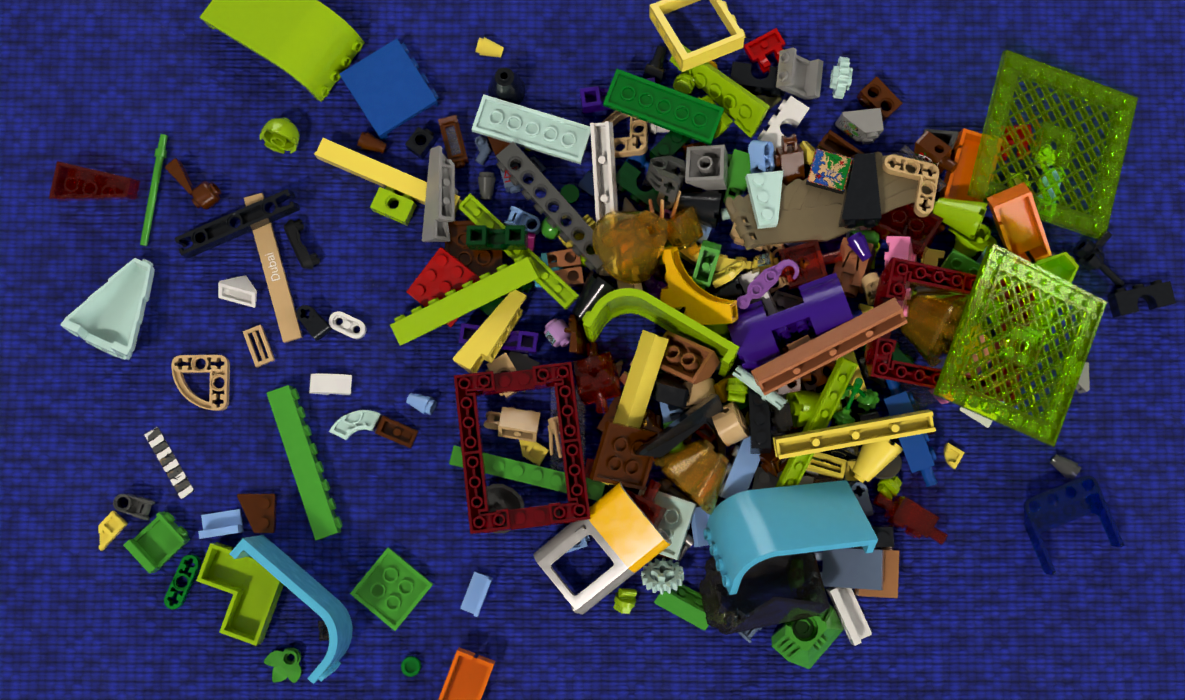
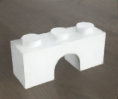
[757,96,809,155]

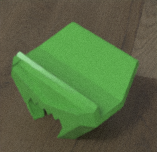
[771,594,844,669]

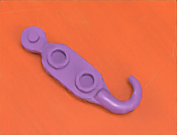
[737,259,800,309]

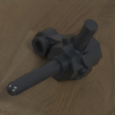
[1073,231,1125,288]

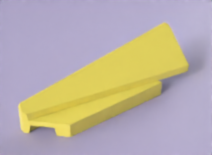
[453,290,527,373]

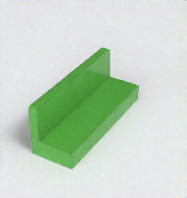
[654,585,719,630]

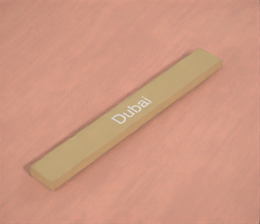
[244,193,303,343]

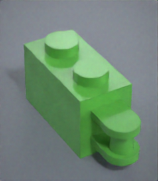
[723,149,751,203]
[692,240,722,290]

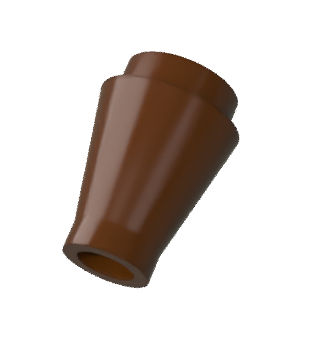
[357,131,387,153]

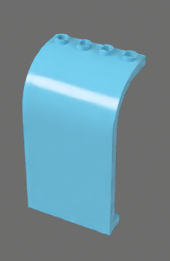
[703,480,878,595]
[229,535,352,684]

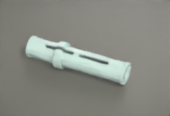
[732,365,787,410]

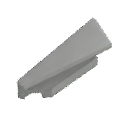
[422,146,455,242]

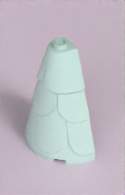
[61,258,155,360]

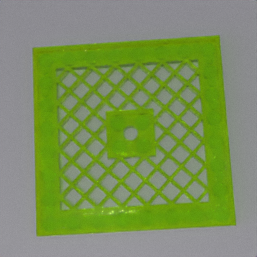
[967,50,1138,239]
[933,243,1107,447]

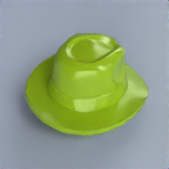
[948,223,997,257]

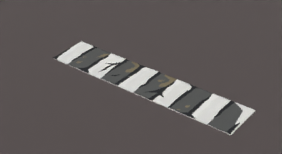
[144,427,194,499]

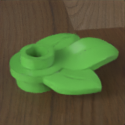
[264,647,302,683]

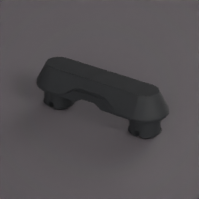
[284,219,320,269]

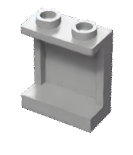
[776,47,824,100]

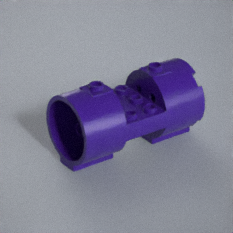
[728,273,853,372]

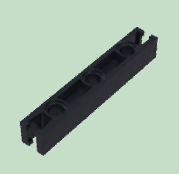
[175,189,300,258]

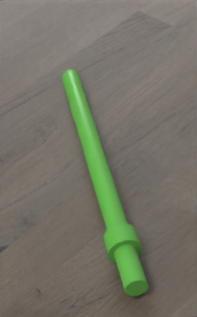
[140,134,168,246]

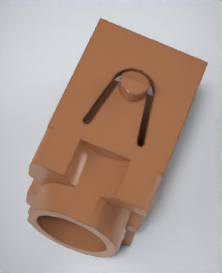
[832,237,876,298]

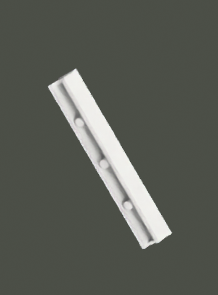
[590,121,622,276]

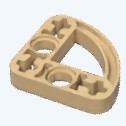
[603,111,648,158]
[171,355,230,411]

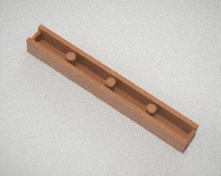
[751,297,908,396]

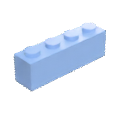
[717,425,760,499]

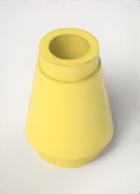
[475,37,504,58]

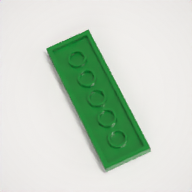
[603,69,724,145]

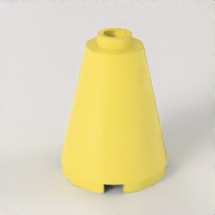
[852,440,903,483]

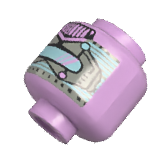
[544,318,571,347]

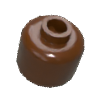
[191,181,221,210]

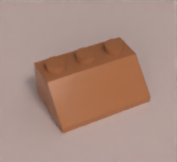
[660,330,720,384]

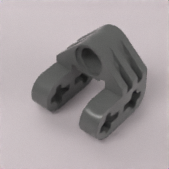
[646,155,686,210]

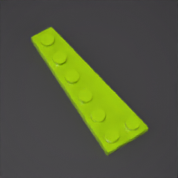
[670,45,770,138]

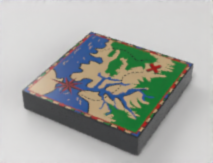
[806,148,853,194]

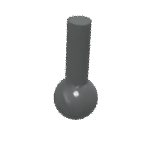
[657,478,690,501]

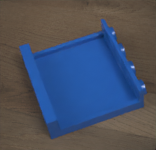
[339,39,439,141]

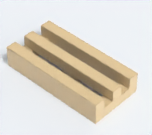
[242,325,275,368]

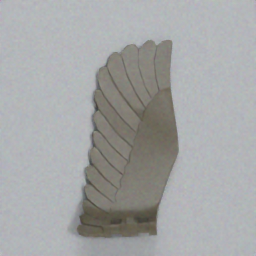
[725,152,931,250]

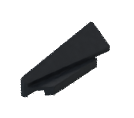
[635,394,724,458]

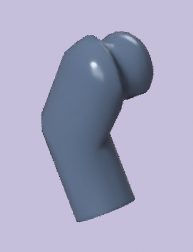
[475,136,491,165]

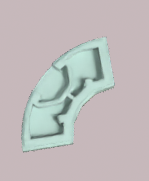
[329,410,382,440]

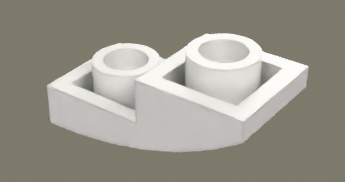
[309,374,352,395]

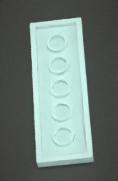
[471,94,591,165]

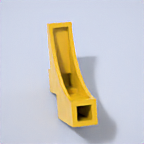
[660,246,739,325]

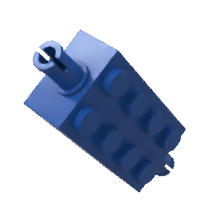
[884,379,938,487]

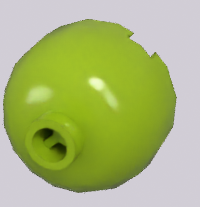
[260,118,300,154]

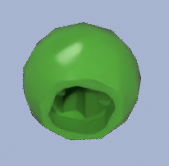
[540,217,564,239]

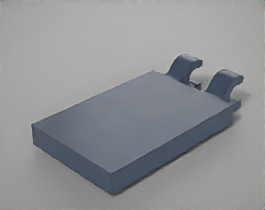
[808,548,883,590]

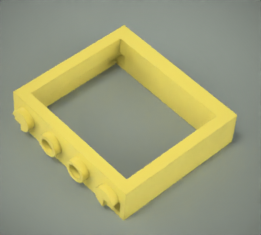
[649,0,746,72]

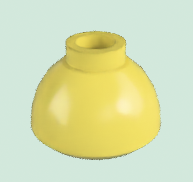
[799,141,815,165]

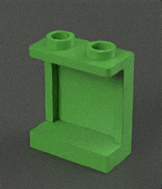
[123,512,191,574]

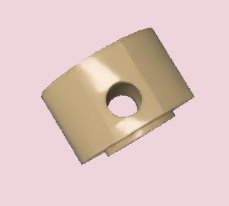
[680,378,716,408]
[712,402,750,446]

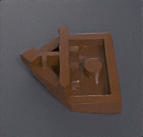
[564,315,587,356]

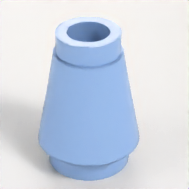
[406,393,437,415]

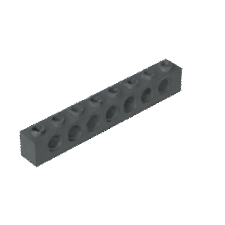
[496,142,615,273]

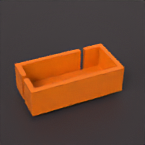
[939,128,1000,202]
[986,182,1052,270]
[438,647,496,700]

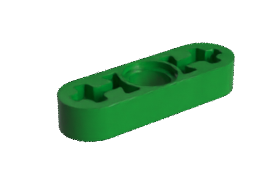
[164,554,201,609]

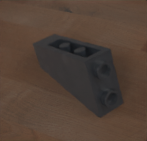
[839,153,882,229]

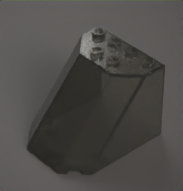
[699,552,830,635]

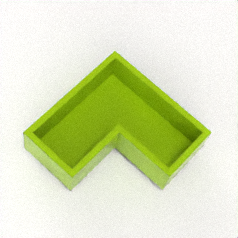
[196,542,284,646]

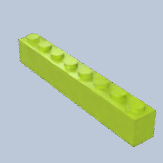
[390,255,540,346]

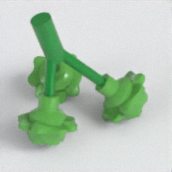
[833,378,880,425]

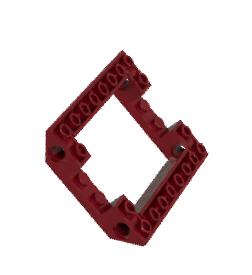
[864,257,1037,403]
[454,362,591,534]

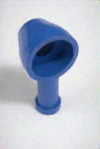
[627,148,650,170]

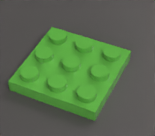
[350,547,433,631]

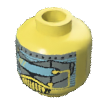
[751,253,779,272]

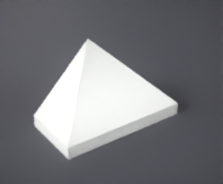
[218,275,257,308]

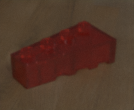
[49,161,140,201]

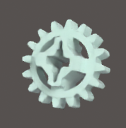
[829,57,853,99]
[641,558,684,595]

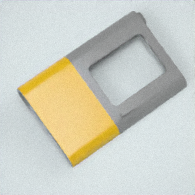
[533,482,672,615]

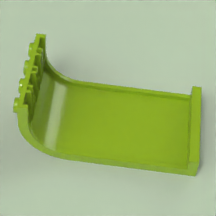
[199,0,365,102]
[582,288,739,378]

